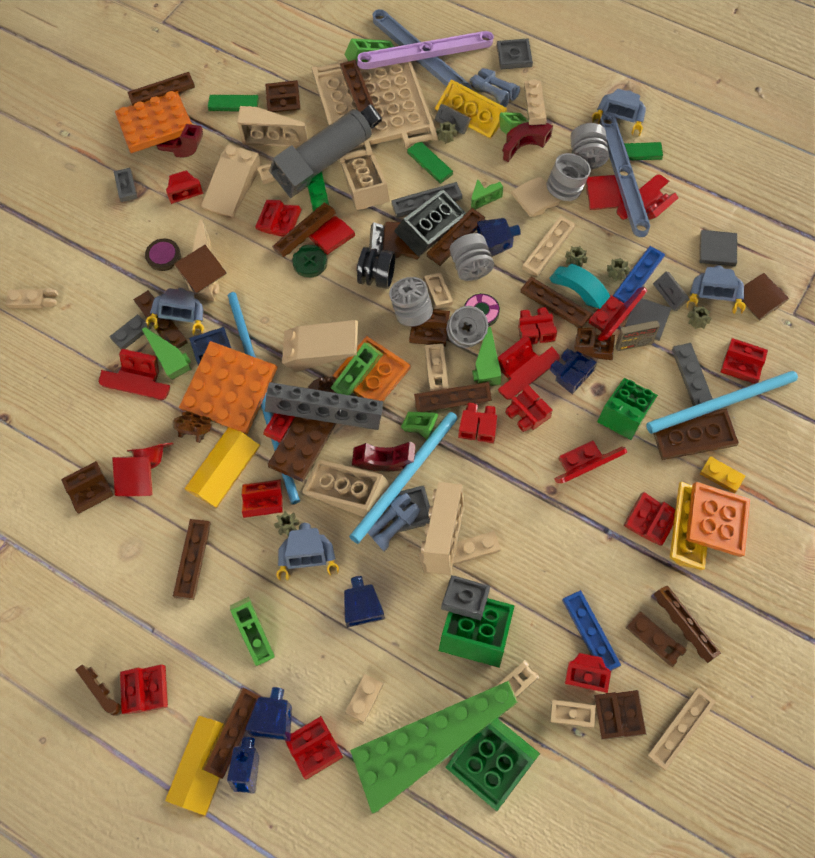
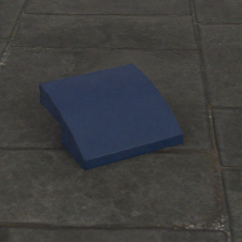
[189,327,232,366]

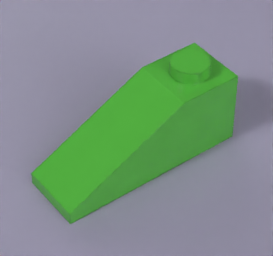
[344,38,395,62]
[142,327,191,380]
[472,327,501,386]
[331,343,384,395]
[230,597,275,666]

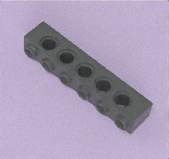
[265,382,383,430]

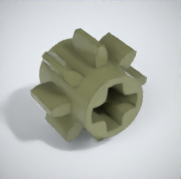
[436,121,457,144]
[565,246,588,267]
[607,258,630,281]
[687,306,712,329]
[274,511,300,537]

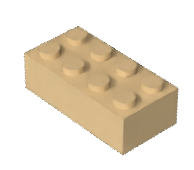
[421,482,464,575]

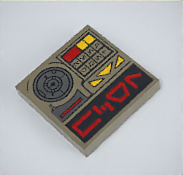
[615,321,660,351]

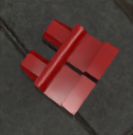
[518,307,557,345]
[505,385,553,432]
[458,403,497,444]

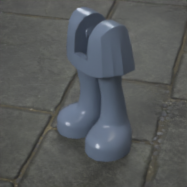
[470,68,520,107]
[368,493,421,552]

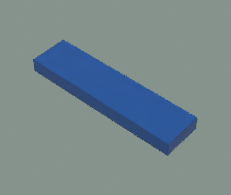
[613,246,665,303]
[562,590,621,671]

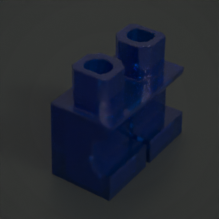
[550,348,597,395]

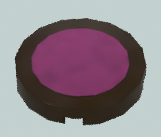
[145,238,181,271]

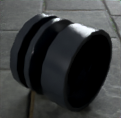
[357,246,396,289]

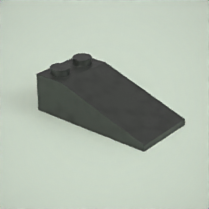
[394,189,466,257]

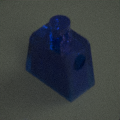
[477,218,521,257]
[344,576,385,628]
[246,687,292,741]
[227,737,259,793]

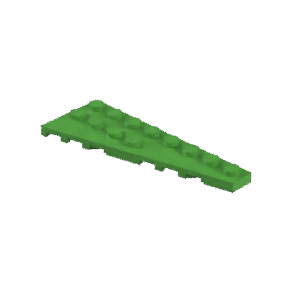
[350,681,518,814]

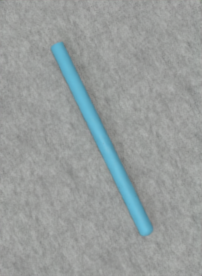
[646,371,798,434]
[349,412,458,544]

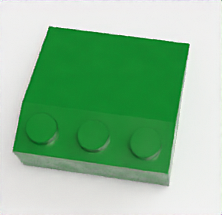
[438,598,515,668]
[445,718,540,811]

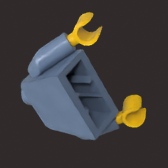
[592,89,646,136]
[686,265,746,314]
[146,288,204,335]
[276,523,339,581]

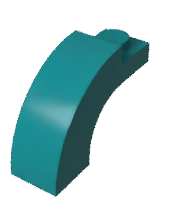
[549,264,610,309]

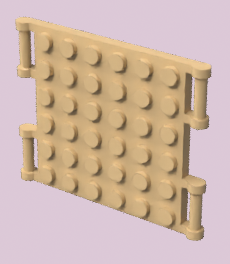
[311,60,438,163]

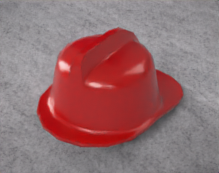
[127,443,174,469]

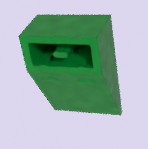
[597,378,658,440]

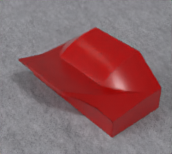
[166,170,204,204]
[565,653,611,693]

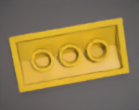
[435,79,507,139]
[184,428,260,508]
[670,482,707,570]
[165,716,224,816]

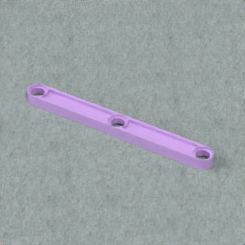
[357,31,494,69]

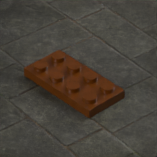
[653,408,739,460]
[268,417,337,482]

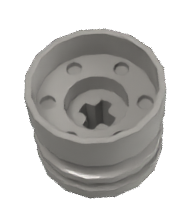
[570,123,609,169]
[546,153,591,201]
[450,233,494,281]
[389,277,433,326]
[446,306,488,348]

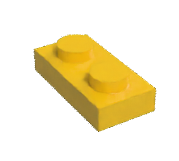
[700,456,745,494]

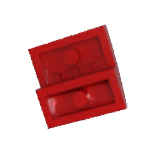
[586,175,623,210]
[255,200,302,237]
[309,216,355,255]
[720,338,768,384]
[112,456,153,496]
[241,479,283,518]
[623,492,676,546]
[120,664,168,714]
[284,716,344,780]

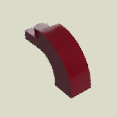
[502,122,553,162]
[156,124,203,158]
[352,442,415,472]

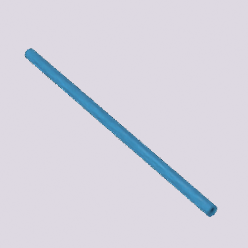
[227,292,300,504]

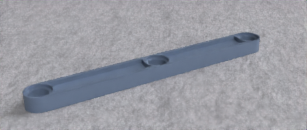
[372,9,472,90]
[600,113,650,237]

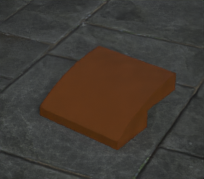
[265,80,301,113]
[383,222,420,260]
[174,245,227,294]
[742,273,789,321]
[409,309,450,347]
[574,328,615,360]
[61,461,114,514]
[594,690,647,739]

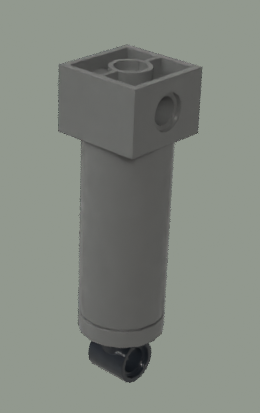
[269,104,383,199]

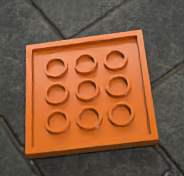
[115,91,192,153]
[179,341,278,435]

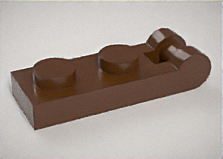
[626,611,687,667]
[75,664,122,716]

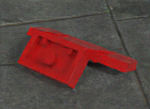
[616,174,679,220]
[588,287,647,341]
[497,336,560,400]
[99,349,170,400]
[554,440,627,484]

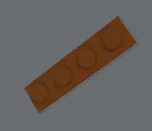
[340,60,374,113]
[127,72,195,106]
[272,202,336,257]
[427,208,485,266]
[520,276,592,328]
[133,290,188,349]
[414,382,492,412]
[173,519,211,600]
[653,585,721,663]
[202,687,262,779]

